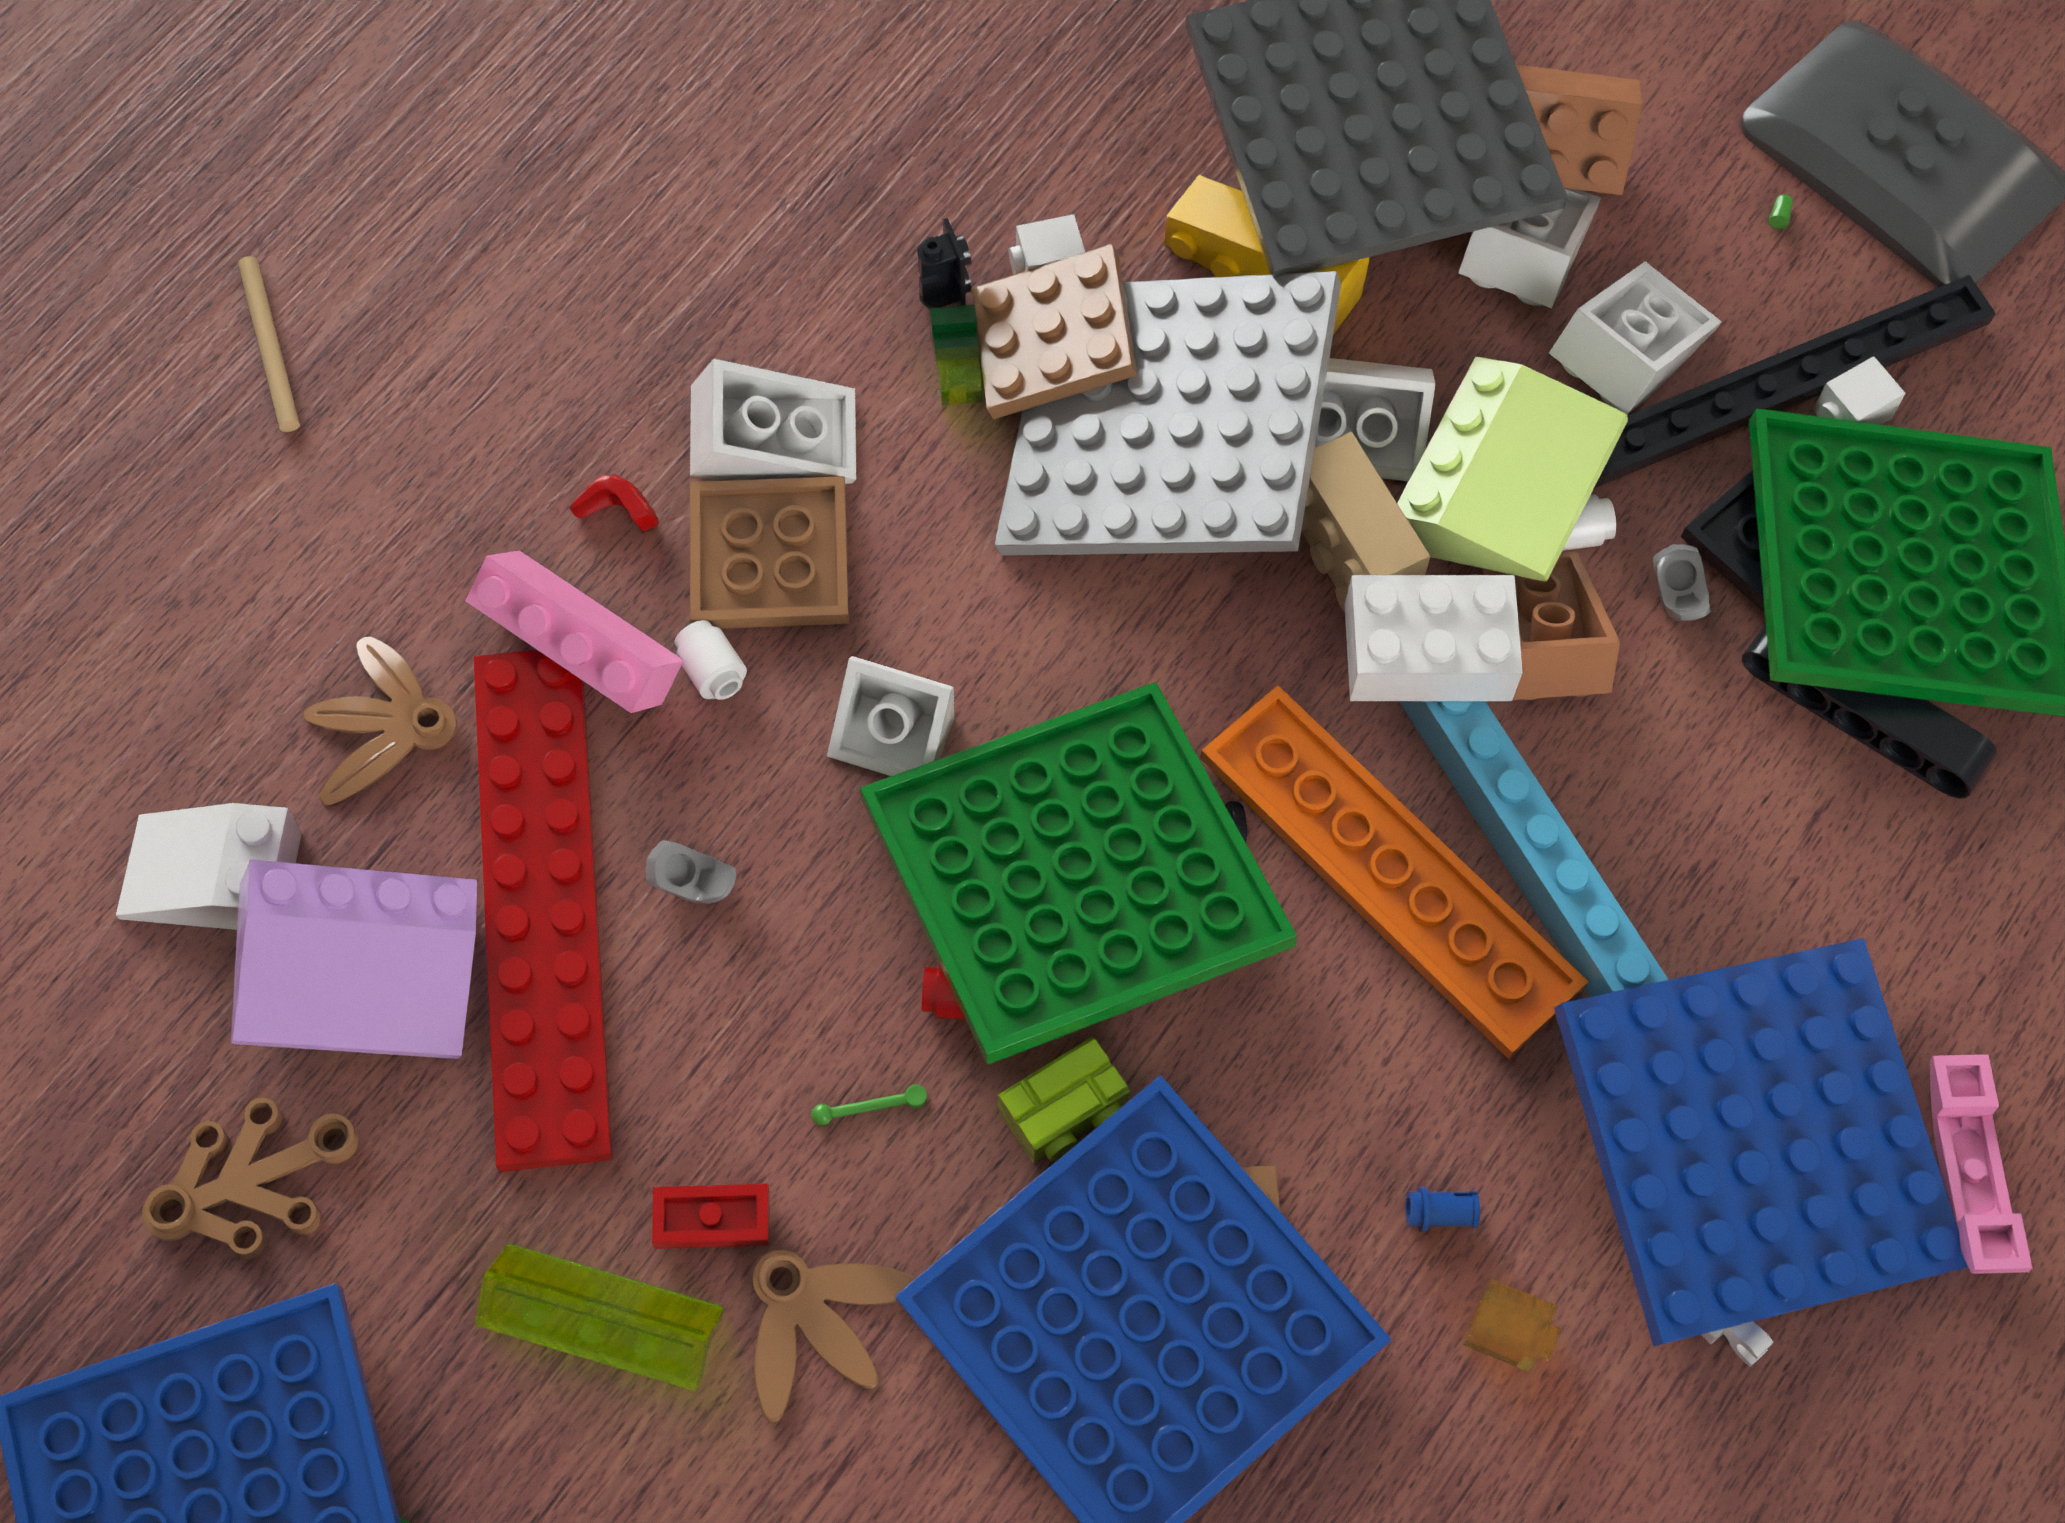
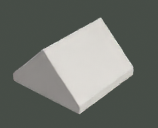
[827,656,955,776]

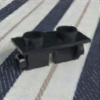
[917,218,972,308]

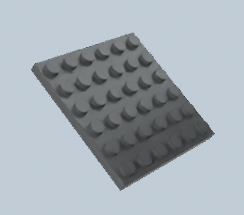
[1185,0,1567,278]

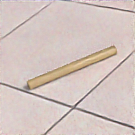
[238,256,300,432]

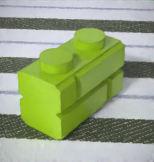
[997,1037,1130,1163]

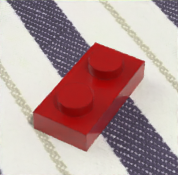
[652,1184,770,1249]

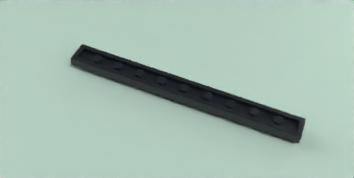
[1594,275,1996,488]

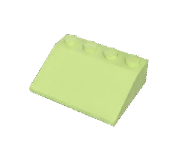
[1397,356,1628,582]

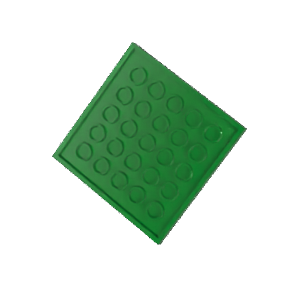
[1749,408,2065,717]
[860,682,1297,1065]

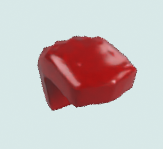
[569,474,659,534]

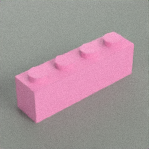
[465,550,683,713]

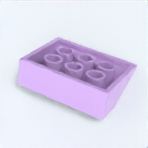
[231,859,477,1059]

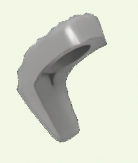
[1653,544,1711,621]
[645,840,736,904]

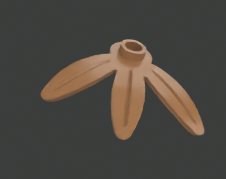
[303,637,457,806]
[752,1249,917,1422]

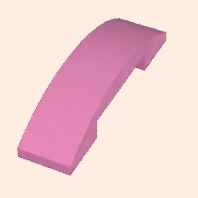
[1930,1054,2032,1274]

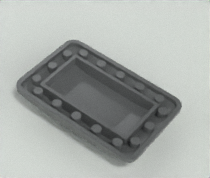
[1741,21,2065,287]

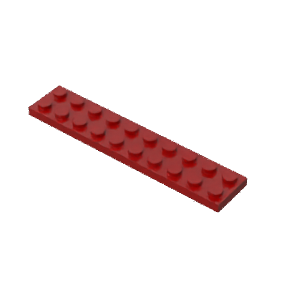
[473,650,613,1172]

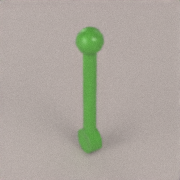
[811,1085,927,1126]

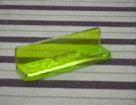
[475,1244,724,1391]

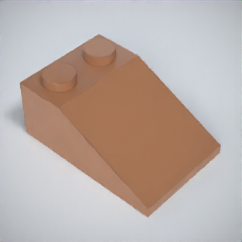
[1476,550,1620,700]

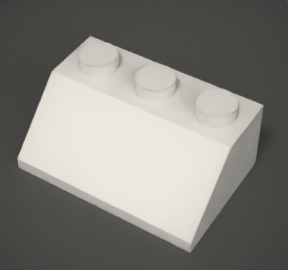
[1315,358,1436,481]

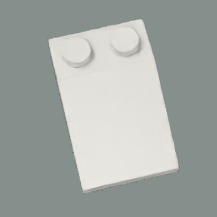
[1459,188,1601,308]
[1549,262,1722,415]
[690,359,856,484]
[116,803,302,930]

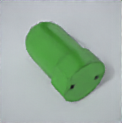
[1768,194,1793,229]

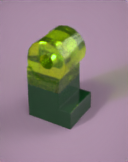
[929,305,982,406]

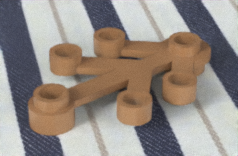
[142,1097,359,1259]

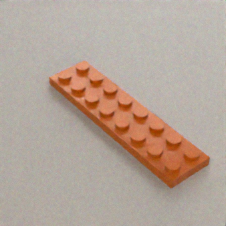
[1200,685,1589,1060]

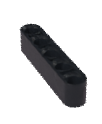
[1742,622,1996,799]

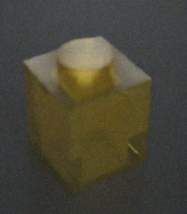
[1463,1278,1560,1372]

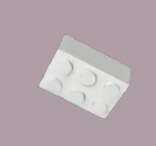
[1345,575,1523,701]

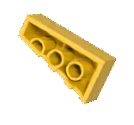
[1164,175,1370,335]

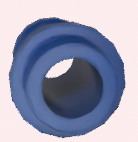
[1405,1186,1480,1232]

